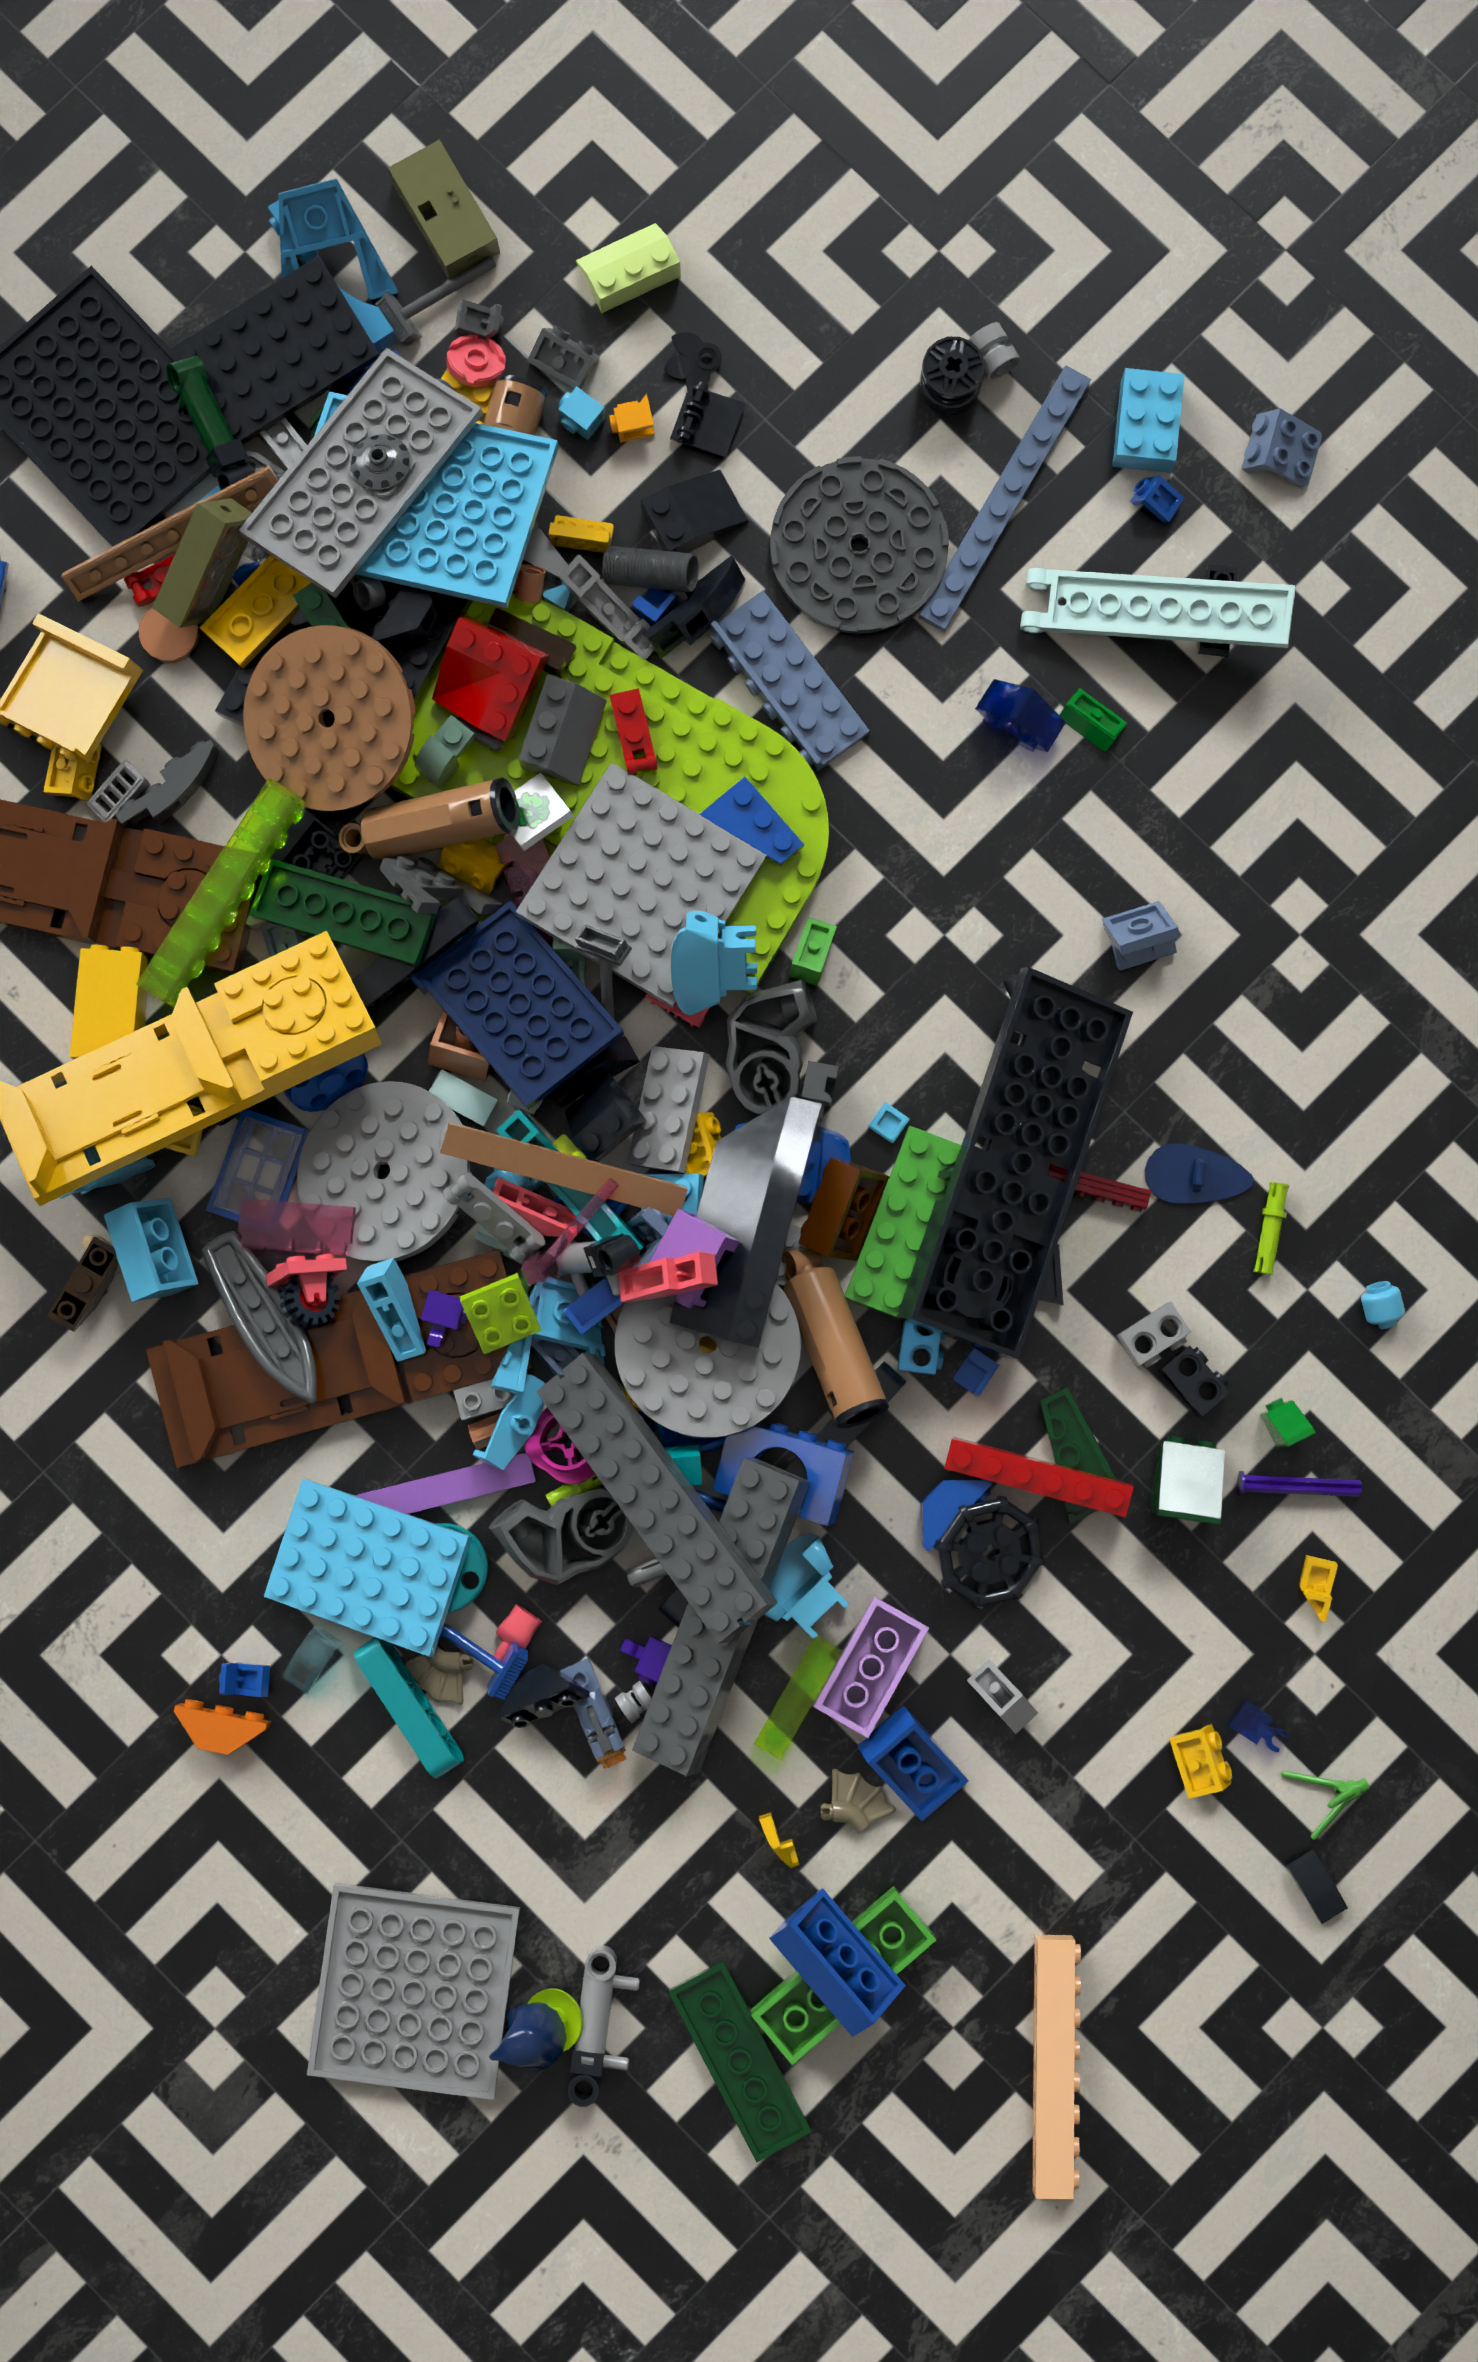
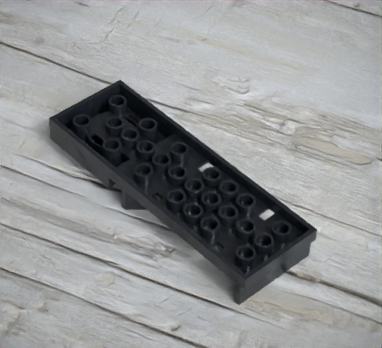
[897,967,1133,1360]

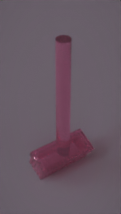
[521,1178,619,1286]

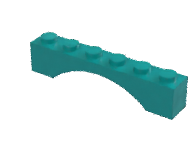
[496,1109,646,1252]

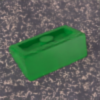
[1059,688,1128,752]

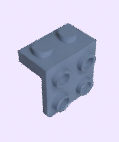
[1241,408,1322,487]
[626,1207,669,1269]

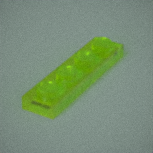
[754,1636,842,1760]

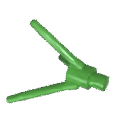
[1281,1771,1369,1840]

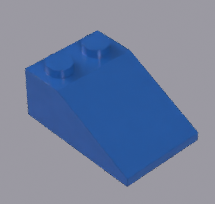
[857,1705,969,1821]

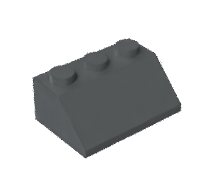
[519,674,607,786]

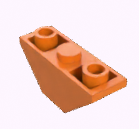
[174,1699,271,1755]

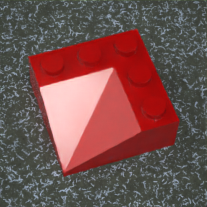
[432,616,549,741]

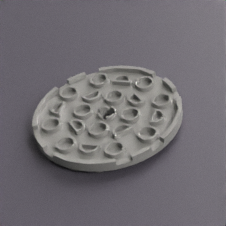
[297,1081,472,1263]
[615,1283,801,1439]

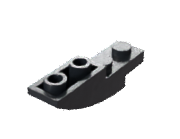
[643,556,746,659]

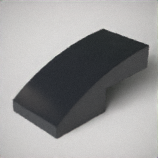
[1286,1849,1348,1924]

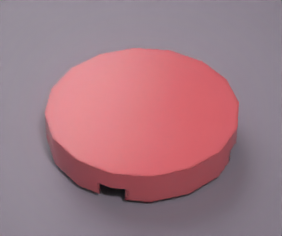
[446,334,506,388]

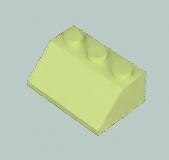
[576,223,681,313]

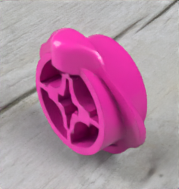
[524,1407,595,1484]

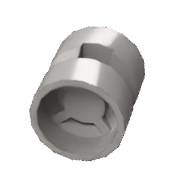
[969,322,1021,380]

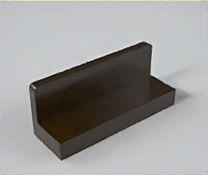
[483,608,577,679]

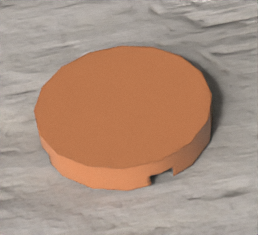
[139,608,199,663]

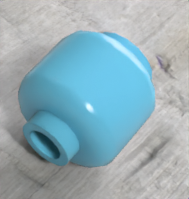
[1361,1281,1405,1329]

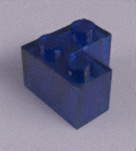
[975,679,1066,753]

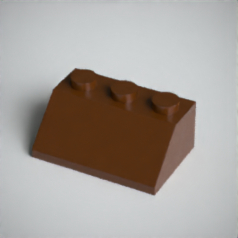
[798,1157,890,1261]

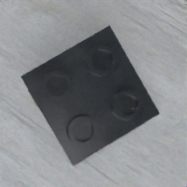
[670,382,745,458]

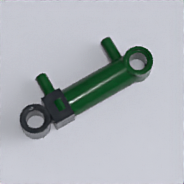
[166,356,255,490]

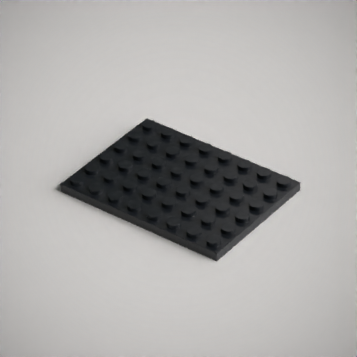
[0,265,211,547]

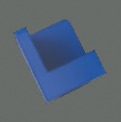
[632,588,678,627]
[953,1348,1000,1396]

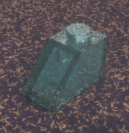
[282,1625,343,1694]

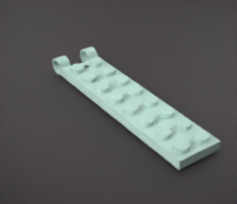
[1020,568,1296,648]

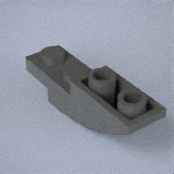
[115,739,219,828]

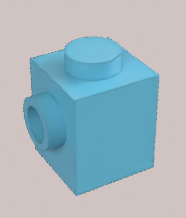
[558,386,606,440]

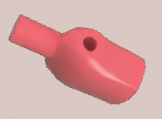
[493,1604,542,1661]

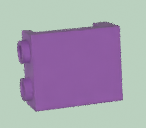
[650,1209,740,1308]

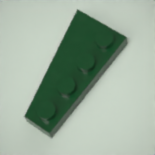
[1040,1386,1117,1525]

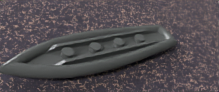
[201,1231,317,1404]

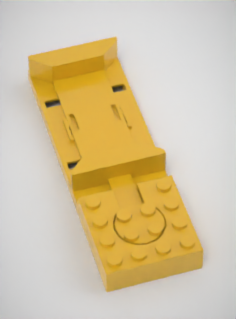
[0,931,382,1207]

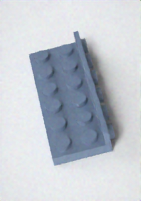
[709,590,870,772]

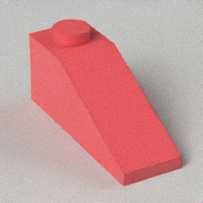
[491,1177,580,1238]

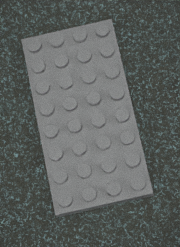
[238,348,483,598]

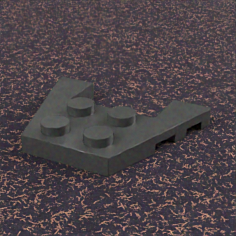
[379,856,503,915]

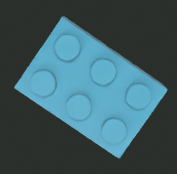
[1112,368,1185,473]
[104,1198,199,1302]

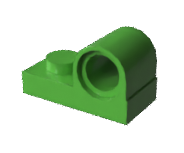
[788,917,837,986]

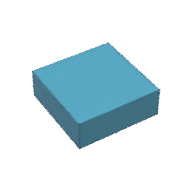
[868,1102,910,1145]

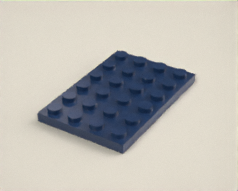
[415,900,624,1110]

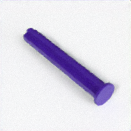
[1237,1471,1362,1497]

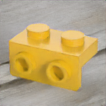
[438,839,512,895]

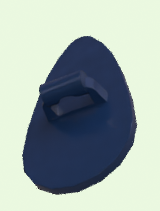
[1144,1143,1254,1204]

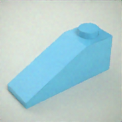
[357,1258,426,1362]

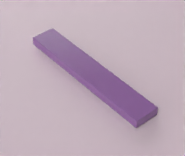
[354,1453,537,1514]

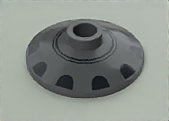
[350,434,411,491]

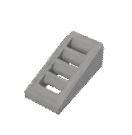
[86,759,150,823]

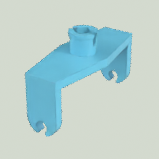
[472,1374,546,1470]

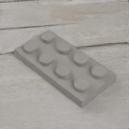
[627,1046,710,1174]

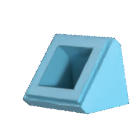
[543,584,574,612]

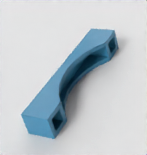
[268,200,397,354]

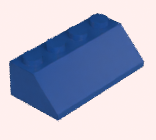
[769,1888,906,2037]

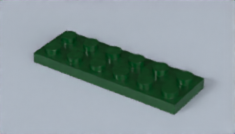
[249,858,439,967]
[668,1960,812,2163]

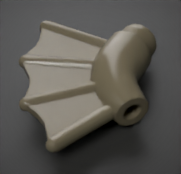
[404,1646,473,1704]
[820,1769,896,1833]

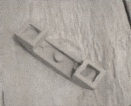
[558,555,653,660]

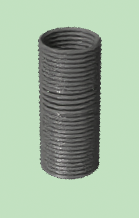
[602,546,699,593]

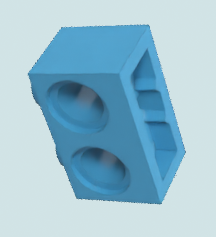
[897,1320,946,1376]

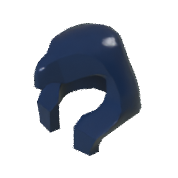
[489,2002,567,2071]

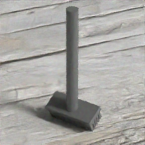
[375,256,496,346]
[575,924,632,1020]

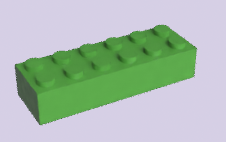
[845,1126,961,1321]
[751,1886,936,2065]

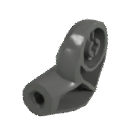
[726,979,817,1114]
[489,1489,634,1585]

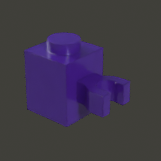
[421,1290,468,1348]
[620,1636,672,1687]

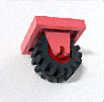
[266,1254,347,1329]

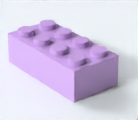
[813,1596,929,1738]

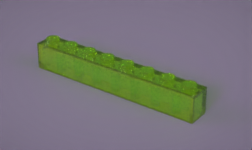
[136,777,305,1007]

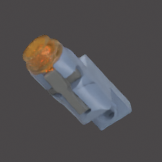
[560,1658,626,1769]

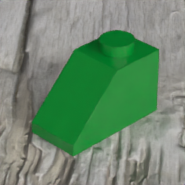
[1260,1398,1316,1447]

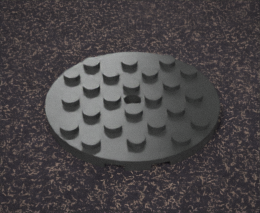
[770,456,949,634]

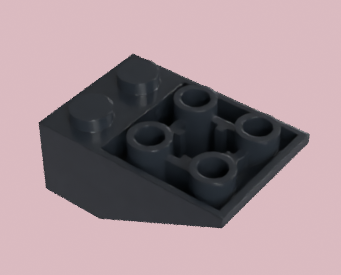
[248,797,362,880]

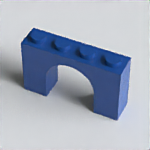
[713,1422,854,1526]

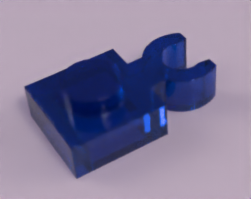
[1229,1700,1289,1752]

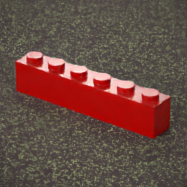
[944,1437,1134,1518]

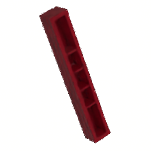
[1047,1165,1152,1213]

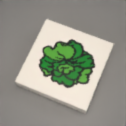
[509,773,574,851]

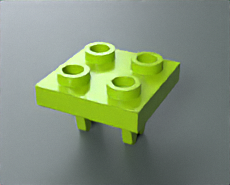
[460,1273,542,1354]

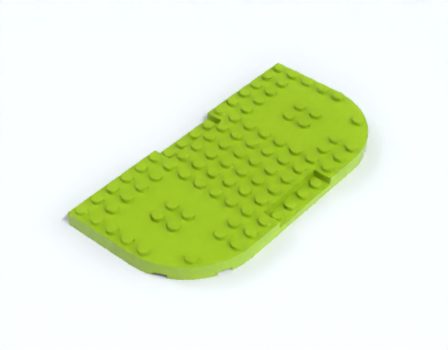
[390,594,829,996]

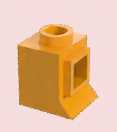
[609,393,655,443]

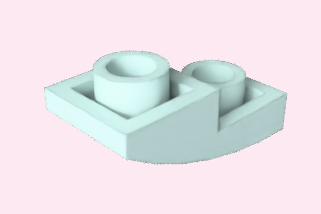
[429,1069,498,1126]

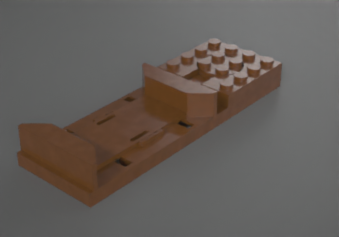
[0,799,268,976]

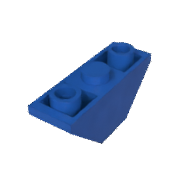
[921,1480,992,1551]

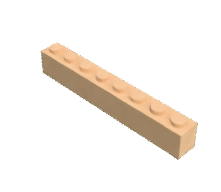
[1032,1935,1081,2199]

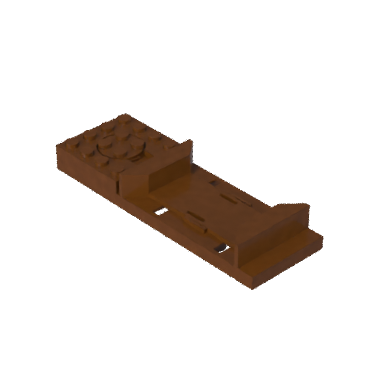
[146,1249,534,1468]

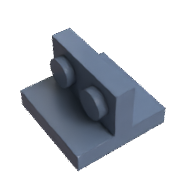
[1102,901,1180,971]

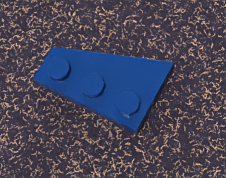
[699,776,804,866]

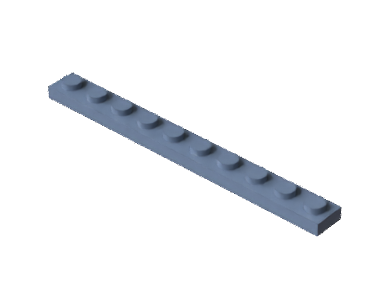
[919,365,1091,632]

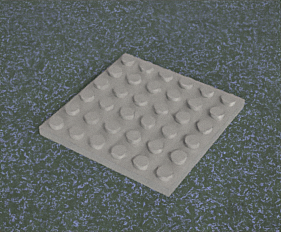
[516,762,767,1009]
[307,1883,520,2100]

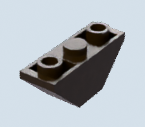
[47,1236,118,1332]

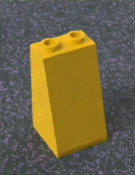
[69,944,148,1060]

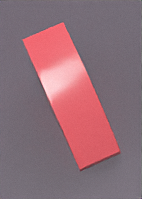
[618,1252,718,1302]

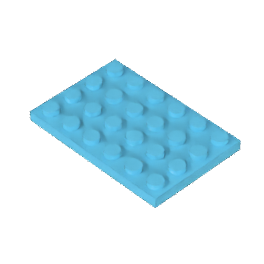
[264,1479,472,1657]

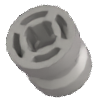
[615,1680,652,1723]

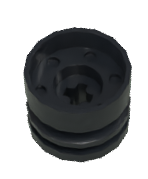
[920,336,985,415]

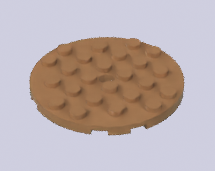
[243,625,416,811]

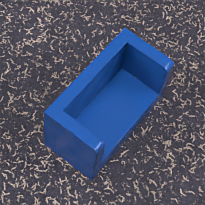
[562,1276,624,1335]

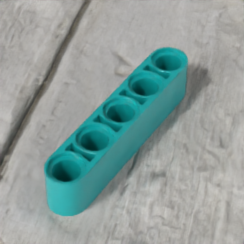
[354,1637,464,1779]

